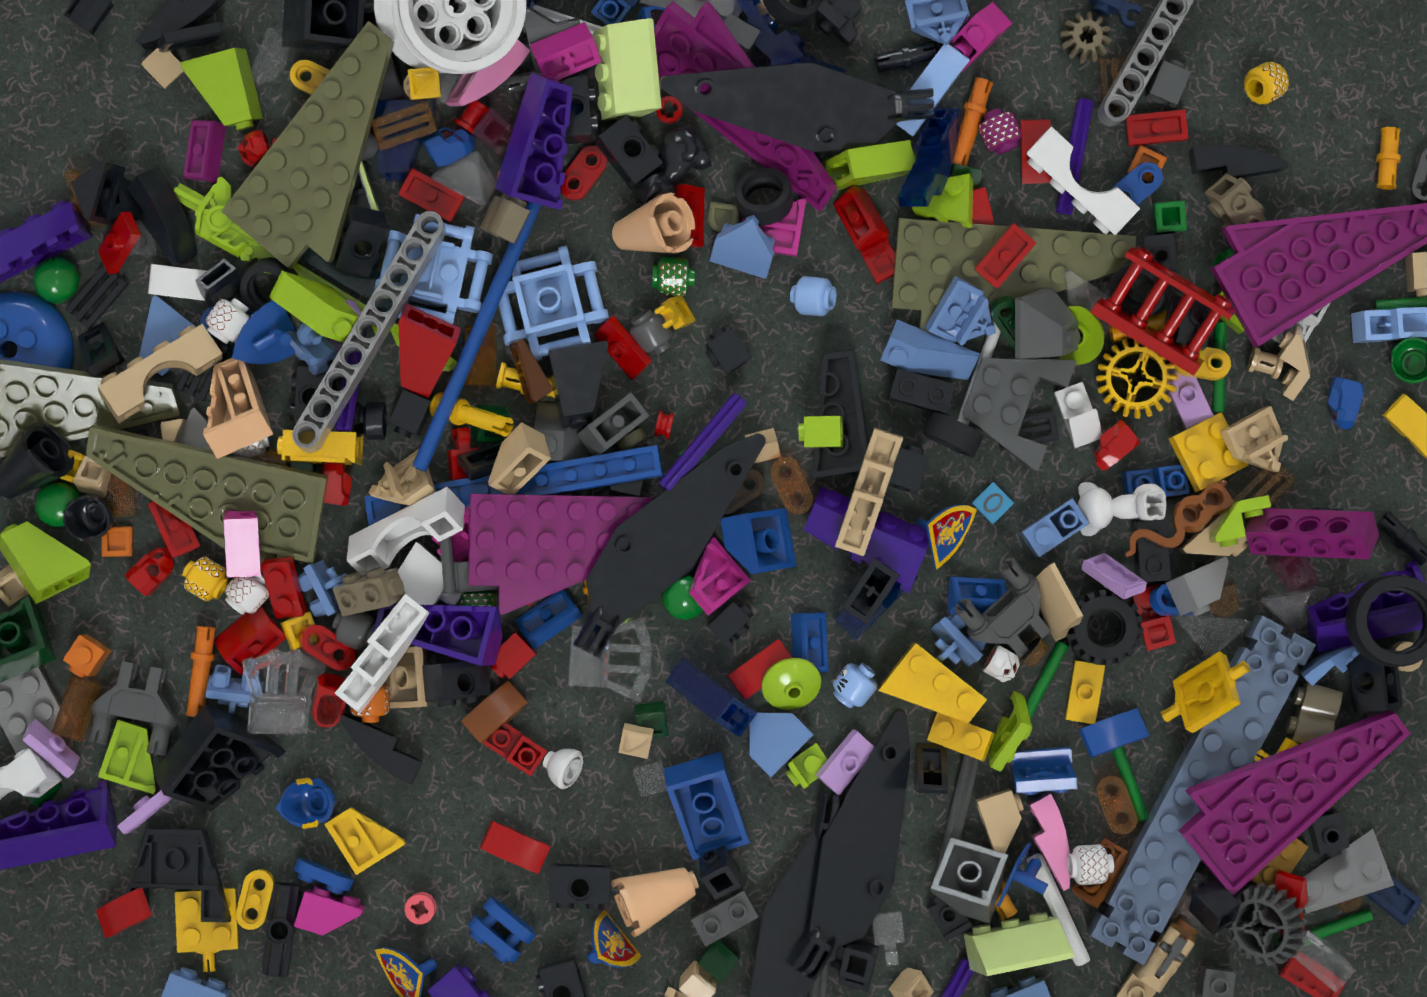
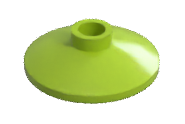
[1060,306,1104,365]
[762,658,821,710]

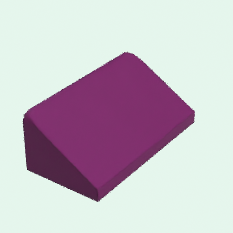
[183,120,226,183]

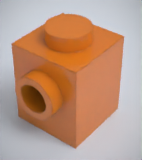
[63,634,112,678]

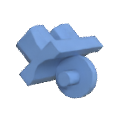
[285,323,337,375]
[298,560,347,617]
[930,614,987,667]
[205,665,264,715]

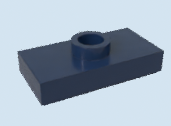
[1365,875,1422,925]

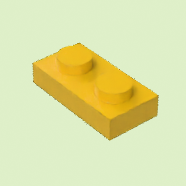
[927,712,995,762]

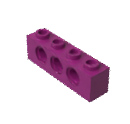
[1245,508,1379,559]

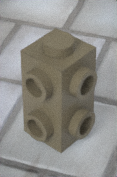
[1204,173,1267,228]
[332,566,406,617]

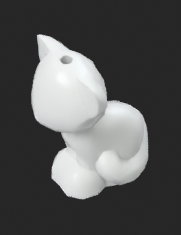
[1077,482,1167,536]

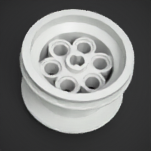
[374,0,526,74]

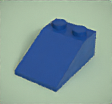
[664,751,750,861]

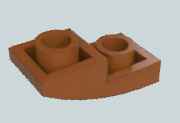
[461,681,529,744]
[1071,838,1129,908]

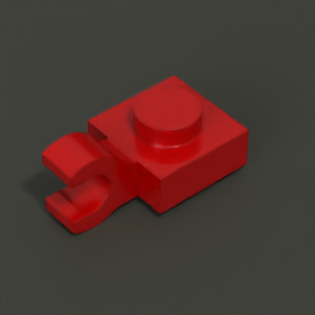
[447,427,479,480]

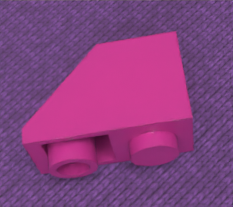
[949,2,1013,72]
[294,886,366,936]

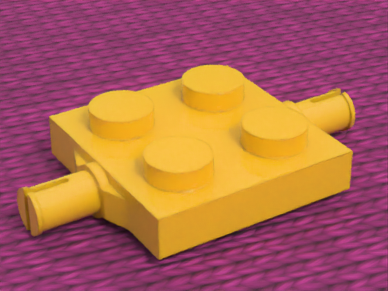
[1161,651,1250,733]
[175,888,239,972]

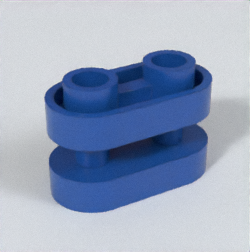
[468,896,537,964]

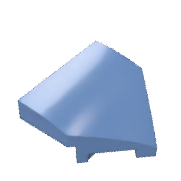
[905,0,970,45]
[710,215,775,279]
[925,276,996,346]
[1299,646,1360,686]
[749,712,814,777]

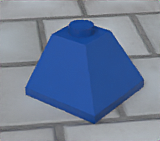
[721,508,797,574]

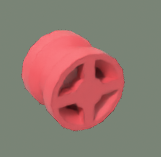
[404,892,437,924]

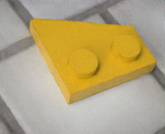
[324,807,406,875]

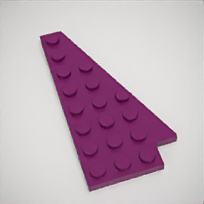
[654,1,838,212]
[1210,203,1427,347]
[467,494,655,615]
[1178,710,1411,895]

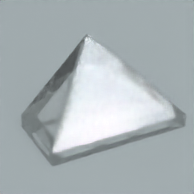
[431,151,496,207]
[1293,930,1356,993]

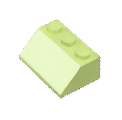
[593,18,662,120]
[964,912,1074,976]

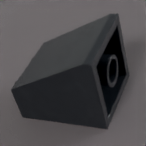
[282,0,365,50]

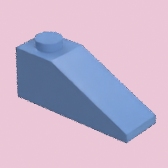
[880,320,980,380]

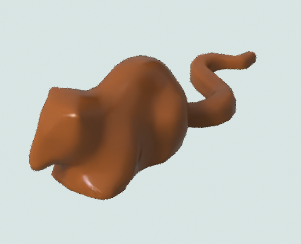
[1125,480,1233,558]

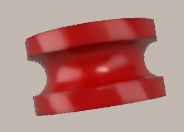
[656,96,682,124]
[654,411,674,439]

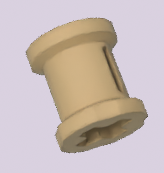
[1247,347,1284,379]

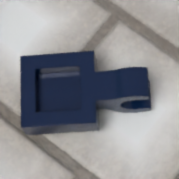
[1088,0,1142,29]

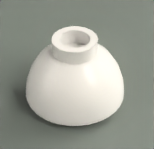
[543,748,583,789]

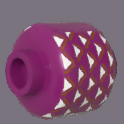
[978,108,1022,155]

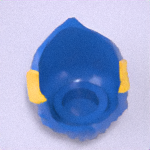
[276,777,337,829]

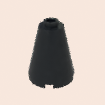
[0,423,75,499]

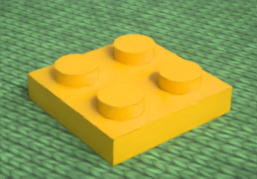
[1169,412,1248,492]

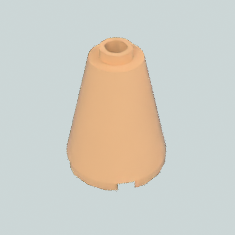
[612,192,695,254]
[611,867,699,937]

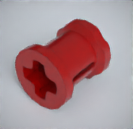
[454,100,492,136]

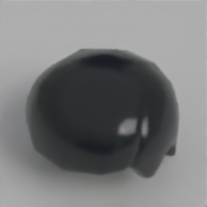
[63,494,114,541]

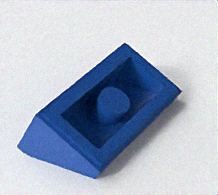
[948,577,1007,614]
[514,589,583,649]
[791,612,829,672]

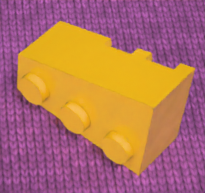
[877,642,987,723]

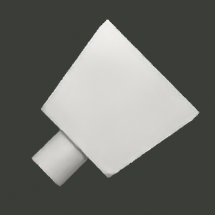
[398,542,462,606]

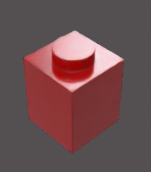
[490,632,537,679]

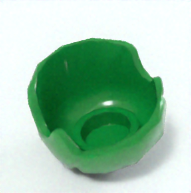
[33,256,80,304]
[1391,337,1427,384]
[35,482,83,527]
[661,574,704,621]

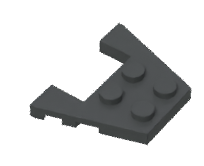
[962,358,1077,472]

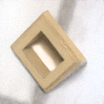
[745,428,781,464]

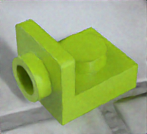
[786,743,828,789]

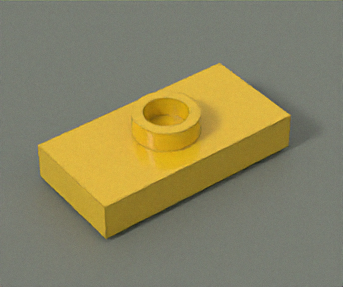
[1065,660,1105,724]

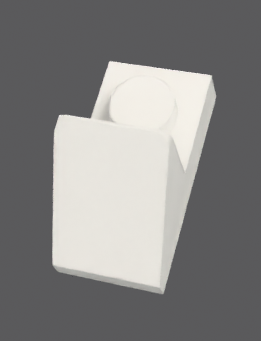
[1054,382,1102,448]

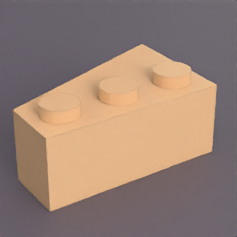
[203,358,273,459]

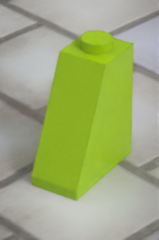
[180,48,263,130]
[821,140,916,191]
[269,271,359,343]
[0,521,91,604]

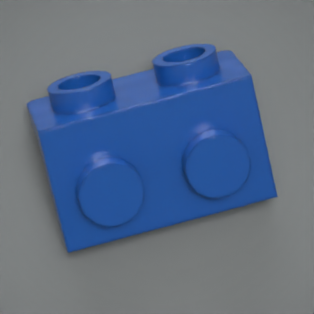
[1011,747,1077,795]

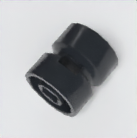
[351,401,387,440]

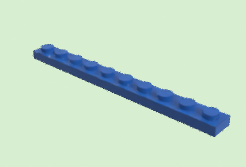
[364,445,663,526]

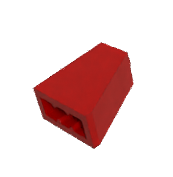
[398,303,461,398]

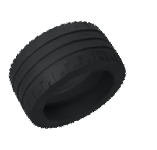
[1345,574,1427,667]

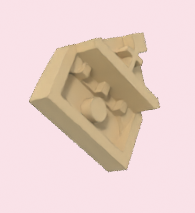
[1220,406,1288,472]
[368,450,436,505]

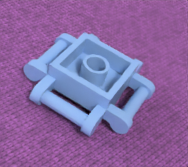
[374,214,493,324]
[499,245,610,361]

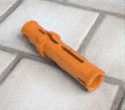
[948,77,993,166]
[186,625,216,717]

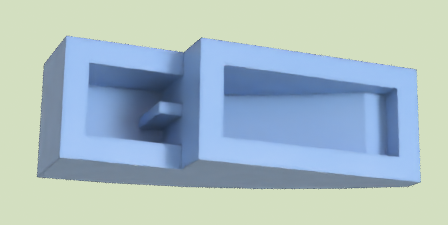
[897,44,970,136]
[1351,307,1427,343]

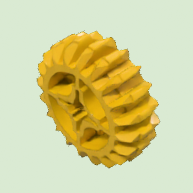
[1096,339,1178,419]

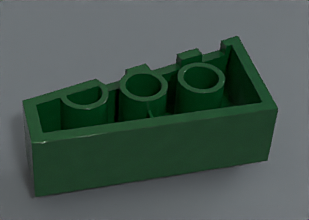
[0,596,57,682]

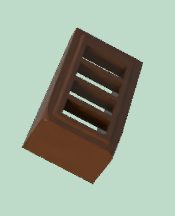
[509,339,554,404]

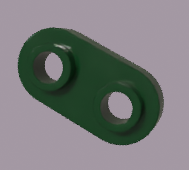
[990,296,1015,348]

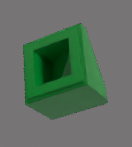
[1152,201,1187,235]

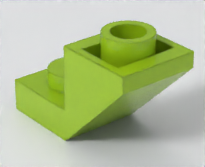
[1209,495,1271,548]

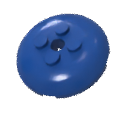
[0,292,74,369]

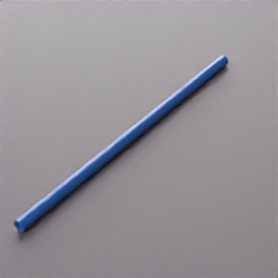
[412,105,583,472]

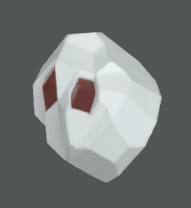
[982,644,1020,682]

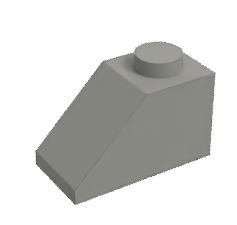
[1166,557,1229,617]

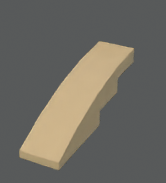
[835,427,903,556]

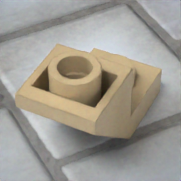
[1278,326,1311,401]

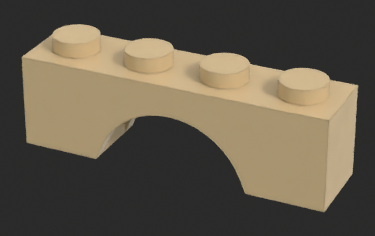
[98,324,222,423]

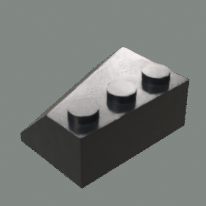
[153,705,286,811]

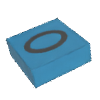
[971,482,1014,524]

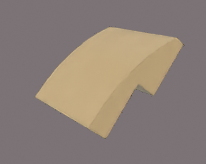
[1036,563,1083,642]

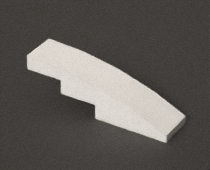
[335,594,429,713]

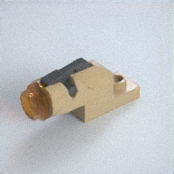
[1114,917,1199,997]

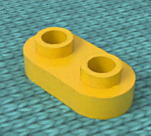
[290,60,330,95]
[1170,345,1231,381]
[236,869,275,930]

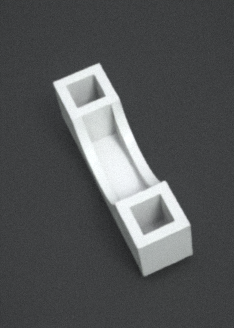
[1026,126,1140,235]
[347,487,465,576]
[0,748,62,800]

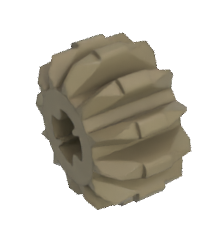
[1060,12,1112,64]

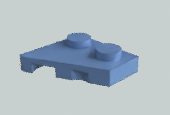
[139,295,196,377]

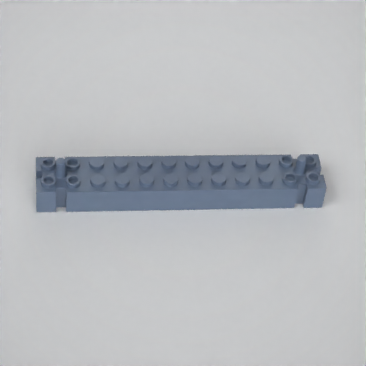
[1086,615,1316,965]

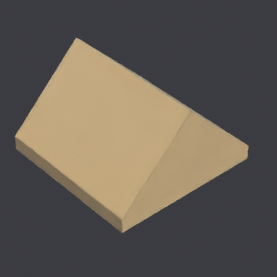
[383,646,431,708]

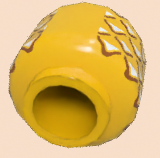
[1244,62,1289,104]
[182,557,229,601]

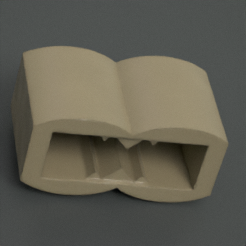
[479,193,531,244]
[1285,682,1343,744]

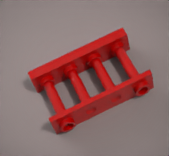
[1090,247,1236,376]

